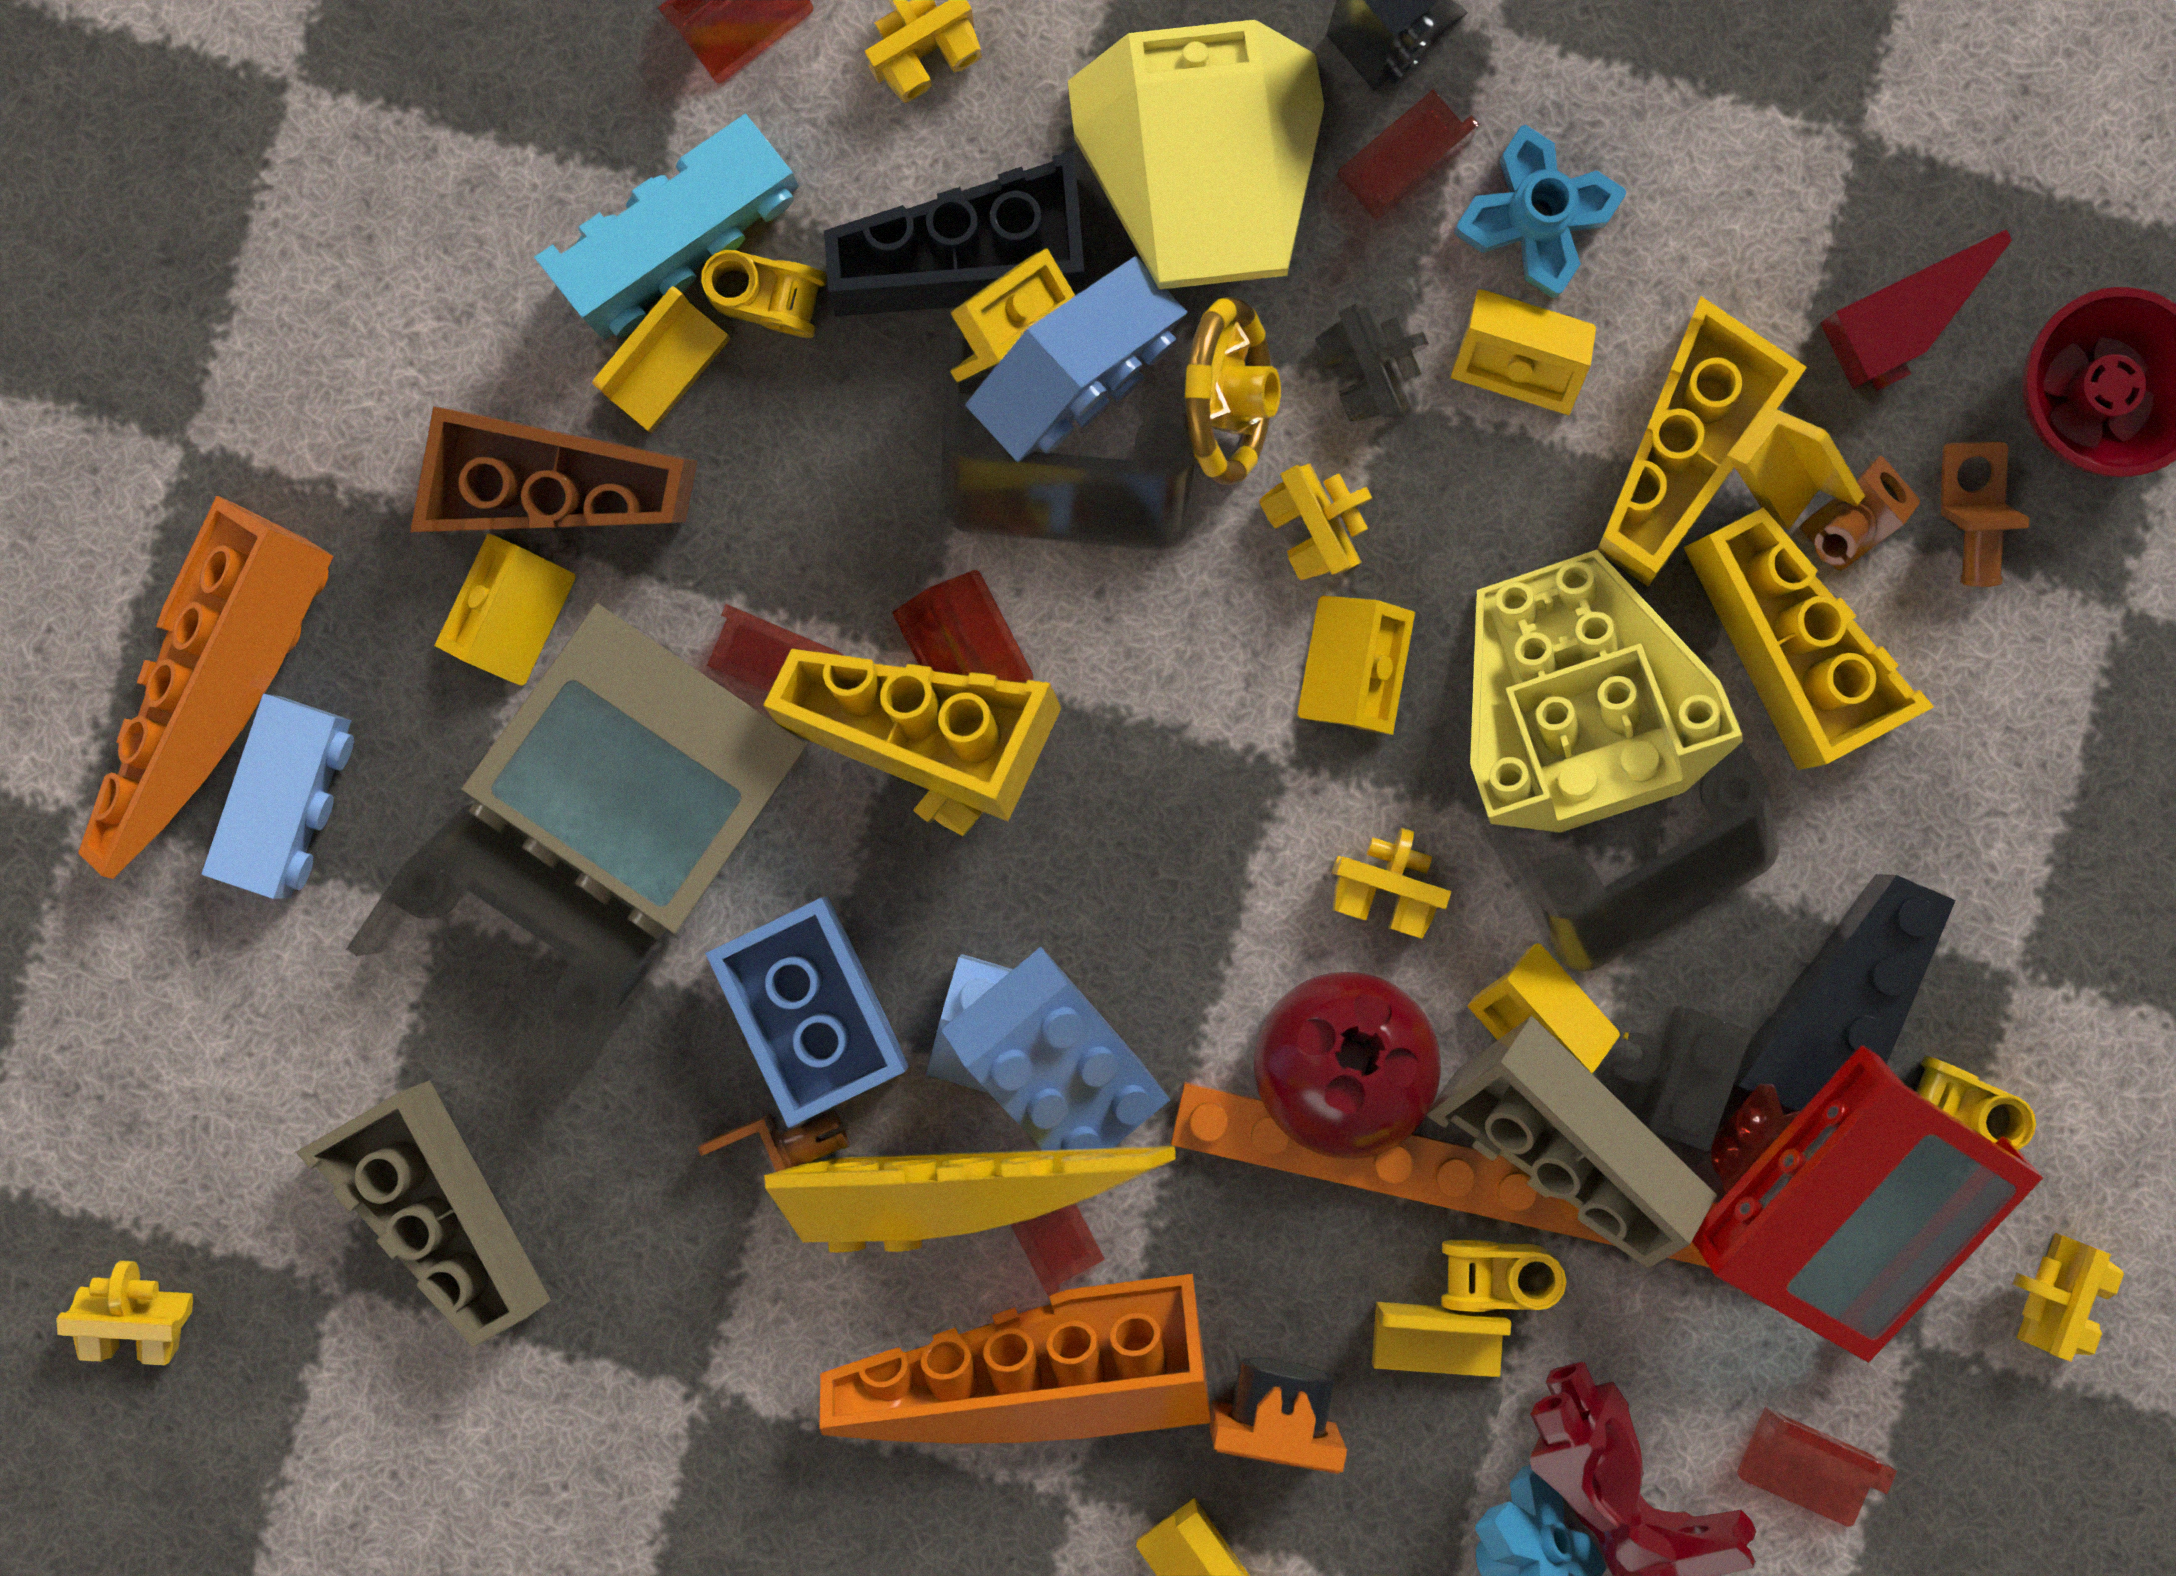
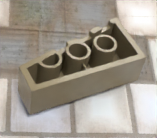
[1426,1016,1717,1269]
[295,1080,551,1347]

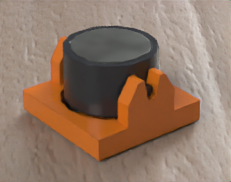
[1209,1357,1347,1474]

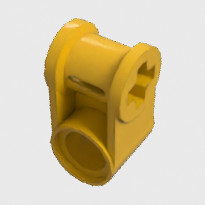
[701,250,827,338]
[1916,1055,2036,1150]
[1441,1240,1566,1312]

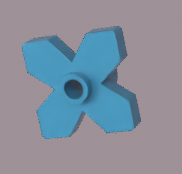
[1454,125,1626,298]
[1475,1464,1606,1576]

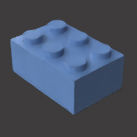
[965,256,1188,462]
[705,896,910,1128]
[941,947,1170,1150]

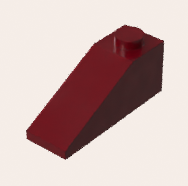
[1820,229,2012,391]

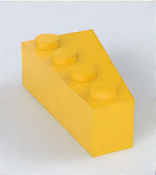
[1597,296,1807,587]
[1683,507,1934,770]
[763,649,1062,822]

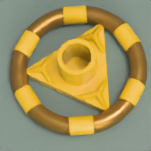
[1185,297,1281,485]

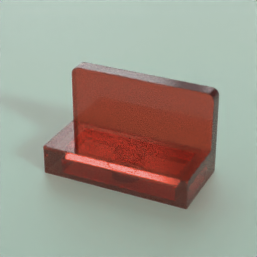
[658,0,814,84]
[1336,89,1480,221]
[891,570,1034,684]
[707,604,845,692]
[1010,1149,1105,1297]
[1737,1407,1897,1527]

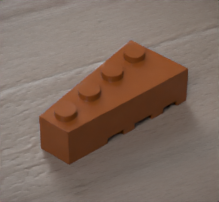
[410,406,698,532]

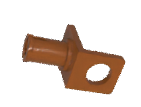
[1940,441,2030,587]
[1801,456,1920,571]
[697,1109,850,1172]

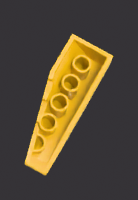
[764,1146,1176,1253]

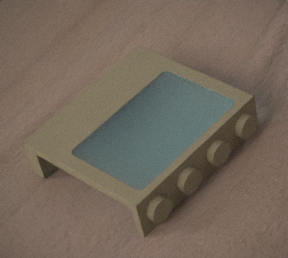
[461,602,808,940]

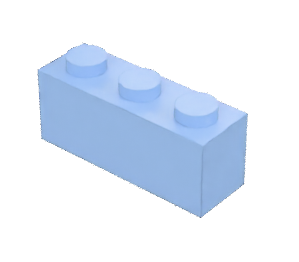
[201,693,354,899]

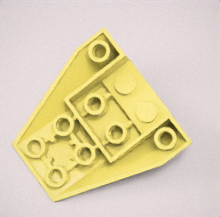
[1068,20,1324,290]
[1470,550,1743,833]

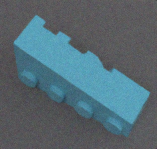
[534,113,799,341]

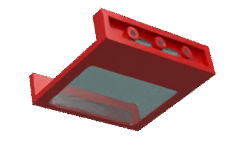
[1692,1045,2043,1363]

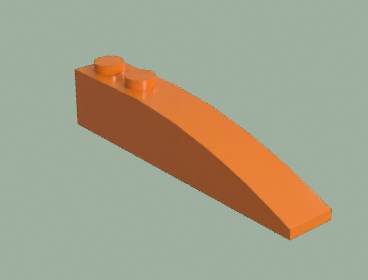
[78,496,334,879]
[820,1274,1211,1444]

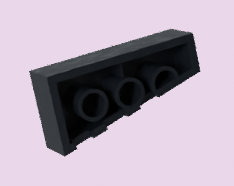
[824,150,1085,317]
[1721,874,1956,1113]

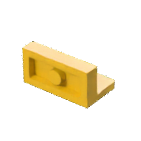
[950,248,1075,382]
[592,286,731,434]
[1450,289,1596,415]
[1727,405,1865,530]
[434,533,576,686]
[1297,595,1415,735]
[1467,943,1620,1073]
[1372,1302,1511,1377]
[1136,1498,1250,1576]

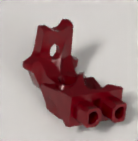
[1530,1362,1756,1576]

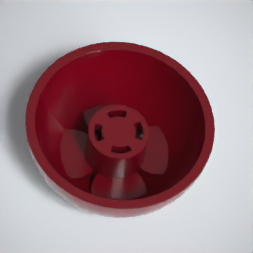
[2022,287,2176,478]
[1254,972,1441,1159]

